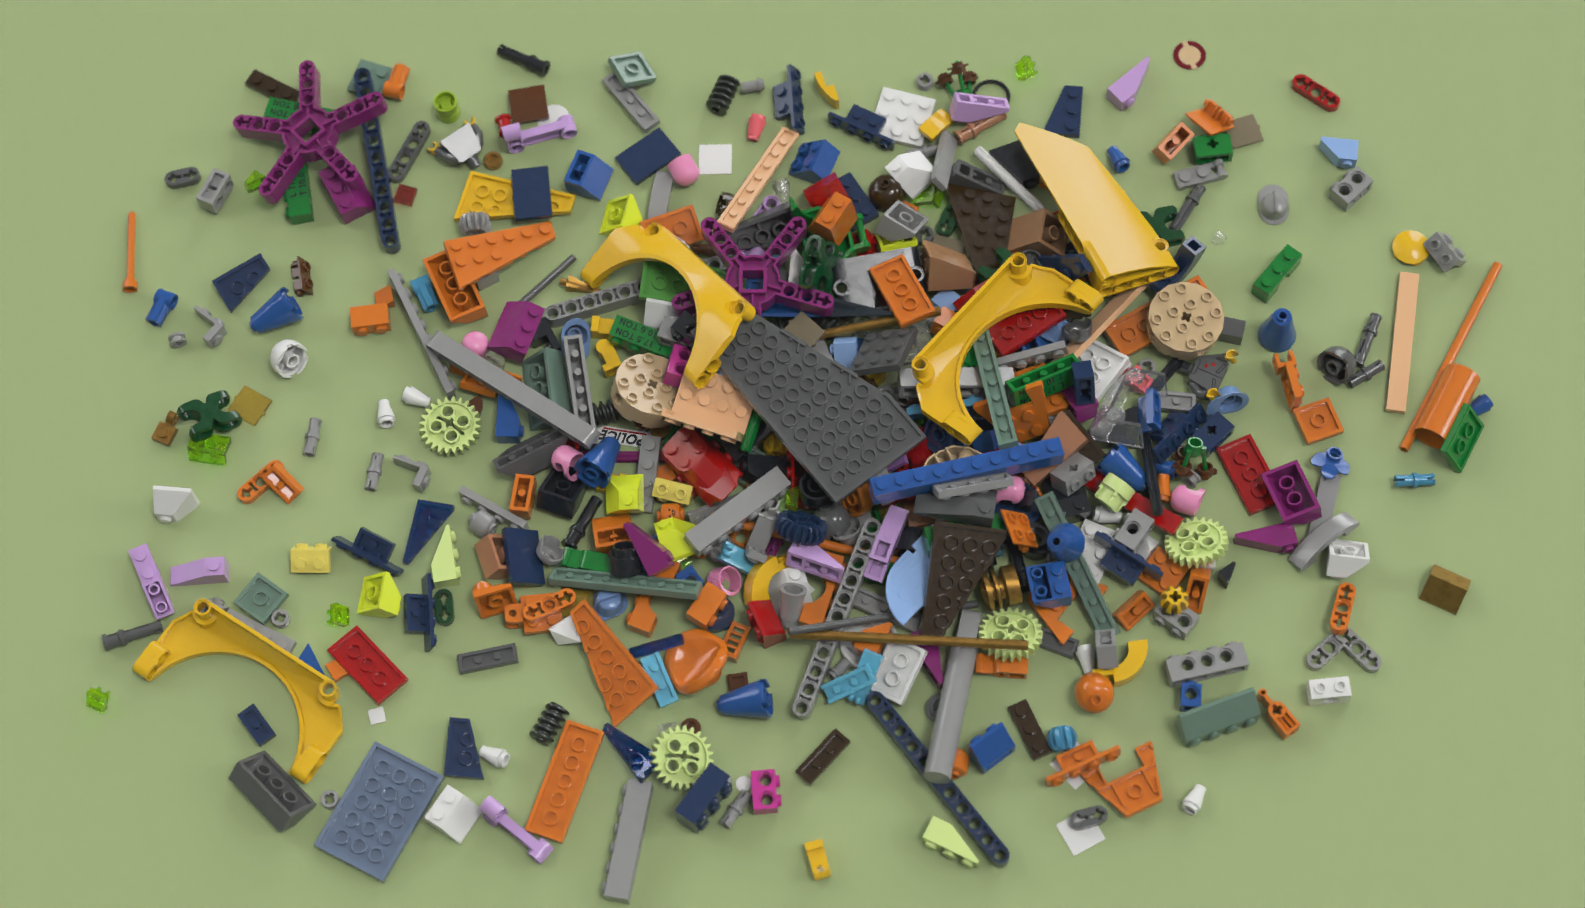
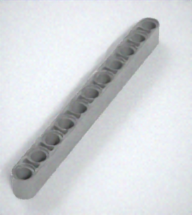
[544,254,735,328]
[426,331,601,450]
[793,518,881,720]

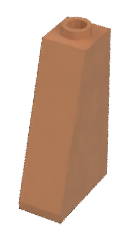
[1023,411,1089,487]

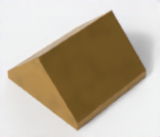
[1419,564,1471,615]

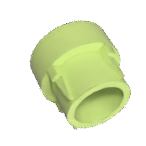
[1094,472,1135,513]

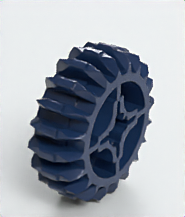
[775,509,827,546]

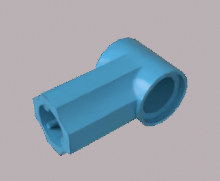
[410,274,440,313]

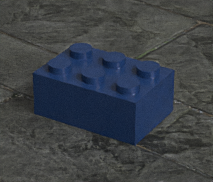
[675,762,733,834]

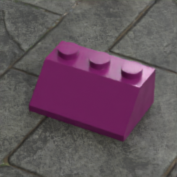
[318,164,376,225]
[487,301,545,364]
[1261,460,1322,525]

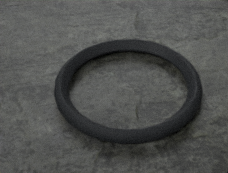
[972,79,1011,104]

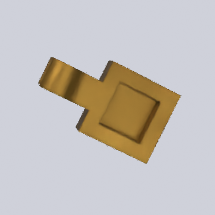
[151,411,179,447]

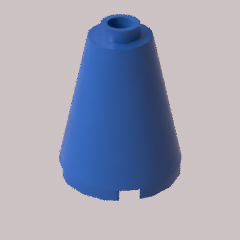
[249,287,304,333]
[1258,308,1296,353]
[574,436,621,489]
[1095,440,1147,492]
[1046,523,1085,562]
[717,678,773,718]

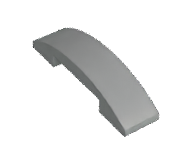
[647,171,674,219]
[1289,512,1360,572]

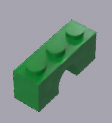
[1251,244,1303,303]

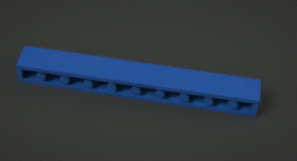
[868,437,1065,505]

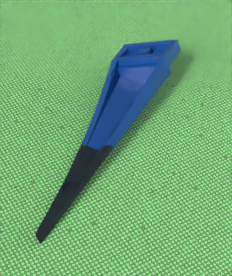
[745,278,893,319]

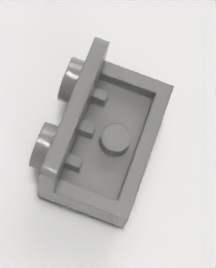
[1423,232,1467,272]

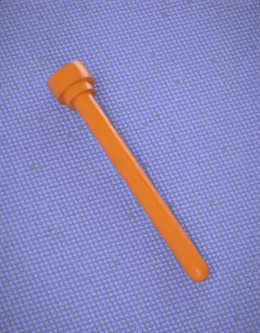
[122,211,138,293]

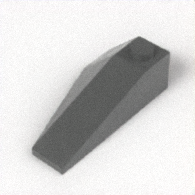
[724,202,803,249]
[913,490,997,528]

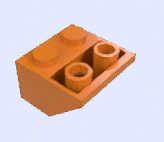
[592,514,632,554]

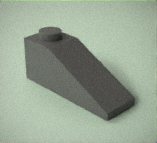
[949,159,1006,194]

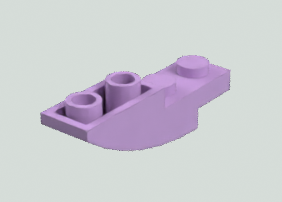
[863,505,910,584]
[128,543,175,620]

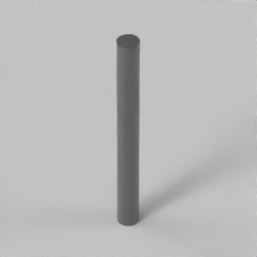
[519,254,577,301]

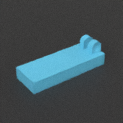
[717,541,755,575]
[846,648,884,705]
[640,651,679,708]
[821,663,877,704]

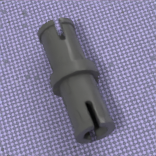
[1347,359,1385,389]

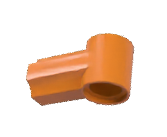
[382,63,410,100]

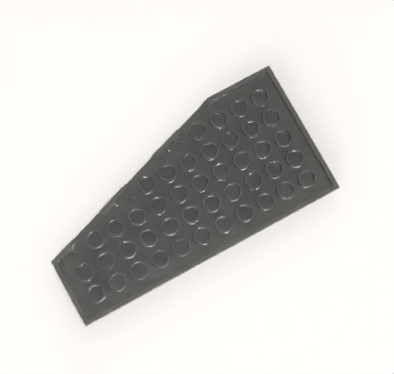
[690,314,927,505]

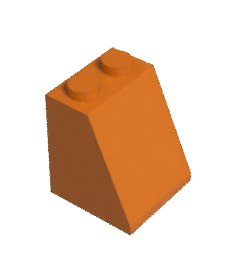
[807,191,858,247]

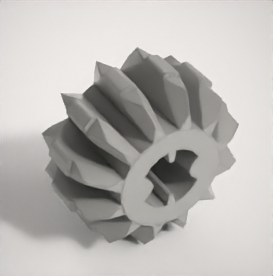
[459,211,491,236]

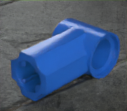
[146,288,178,327]

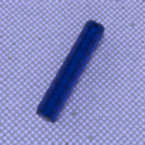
[629,633,684,658]

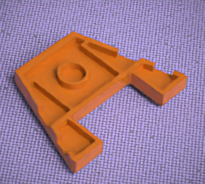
[973,380,1050,442]
[1026,574,1108,647]
[1081,741,1163,819]

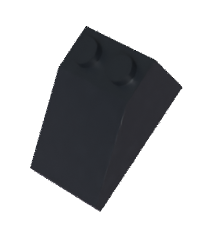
[536,467,588,519]
[1041,476,1092,524]

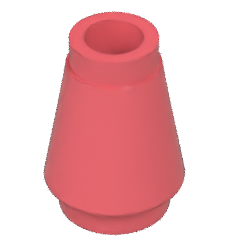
[747,113,766,142]

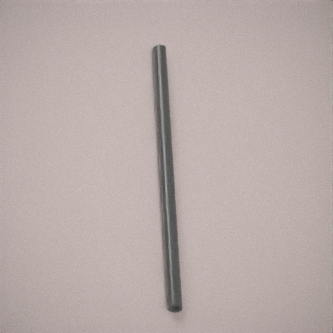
[788,600,979,635]

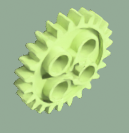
[419,396,482,456]
[1164,517,1229,568]
[978,607,1043,662]
[649,725,714,790]

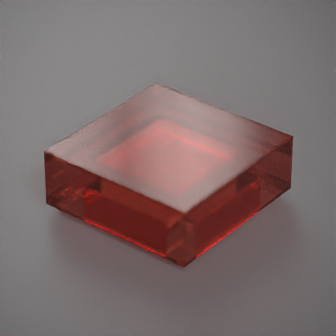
[394,184,418,207]

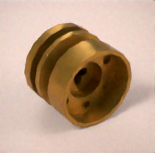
[979,564,1023,611]

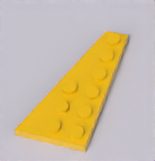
[454,171,576,222]

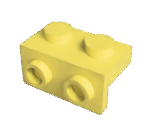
[652,477,694,507]
[290,543,332,573]

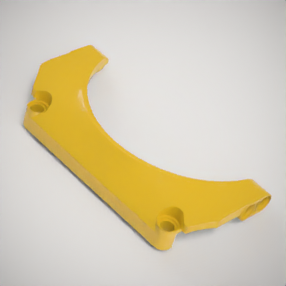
[581,222,756,389]
[911,253,1104,446]
[132,599,344,784]

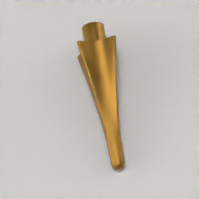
[559,275,602,293]

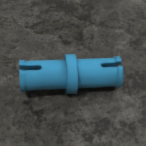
[1394,472,1436,488]

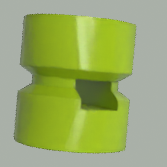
[433,91,460,124]

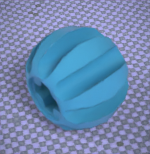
[1047,725,1077,752]

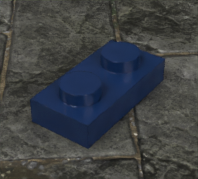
[238,703,277,747]

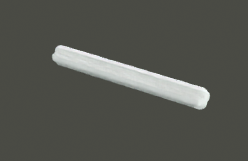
[974,146,1044,211]

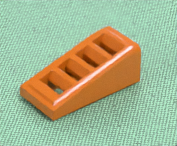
[723,621,751,663]

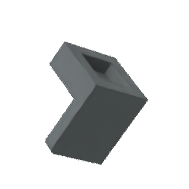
[1218,317,1246,346]

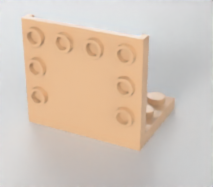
[661,364,753,444]

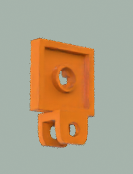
[1272,350,1304,412]
[504,592,562,635]

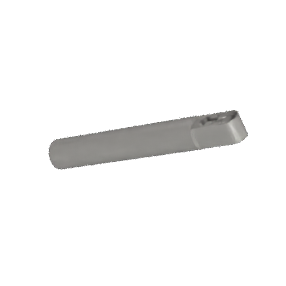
[923,609,982,784]

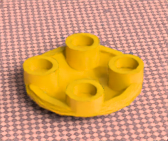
[1392,230,1429,266]

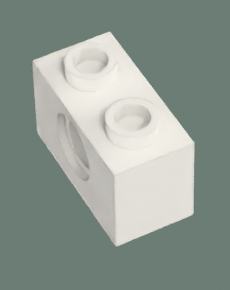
[1306,676,1352,706]

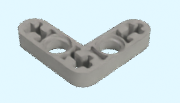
[1306,626,1382,673]

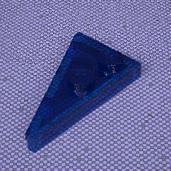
[403,499,455,565]
[603,723,656,784]

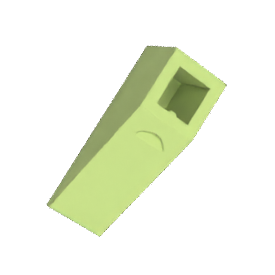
[431,525,462,589]
[922,816,979,868]

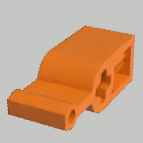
[975,653,1028,679]
[1256,688,1300,740]

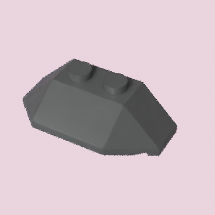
[492,430,568,477]

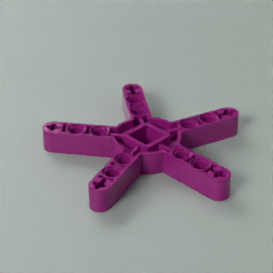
[233,60,388,204]
[672,217,834,317]

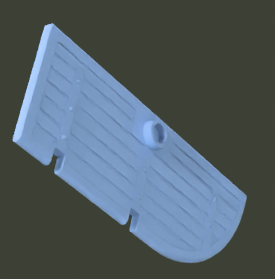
[885,520,938,626]

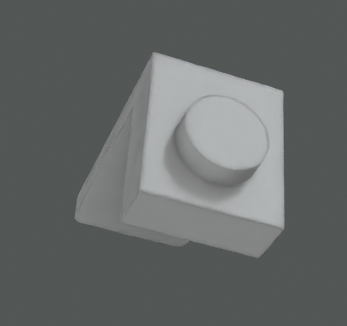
[194,305,227,349]
[393,455,432,493]
[744,516,775,564]

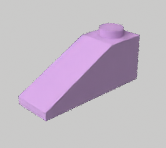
[1106,56,1150,112]
[949,92,1010,122]
[786,543,844,583]
[171,556,229,587]

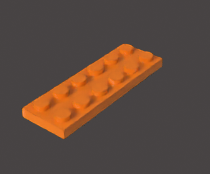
[1103,275,1208,357]
[524,719,605,844]

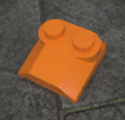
[472,581,518,619]

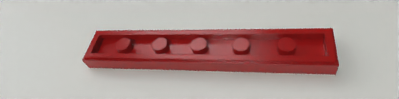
[1084,470,1183,536]

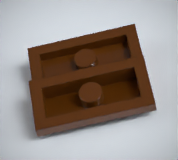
[508,84,550,124]

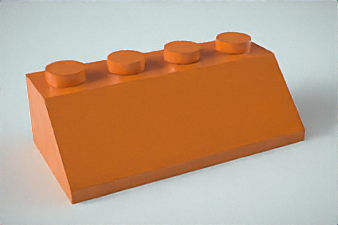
[423,250,488,323]

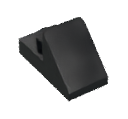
[533,317,562,351]

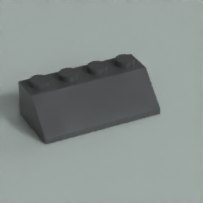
[229,750,316,832]

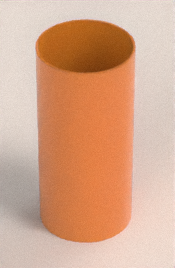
[1413,363,1480,449]

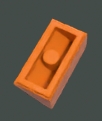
[261,462,304,504]
[1112,590,1156,631]

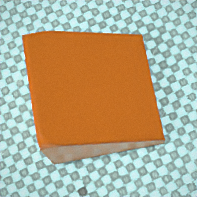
[374,285,396,308]

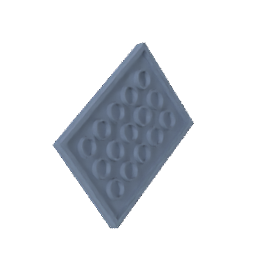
[314,741,445,883]

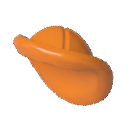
[664,629,729,695]

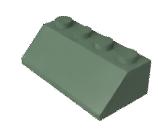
[522,347,571,431]
[1175,687,1260,747]

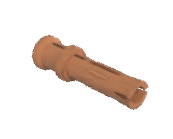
[953,113,1007,145]

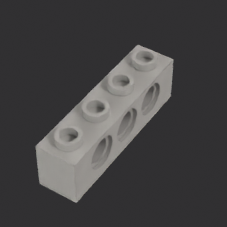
[1164,641,1249,688]

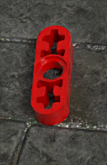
[1292,74,1340,112]

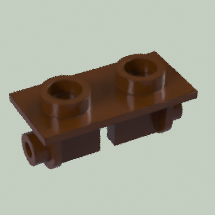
[291,256,313,297]

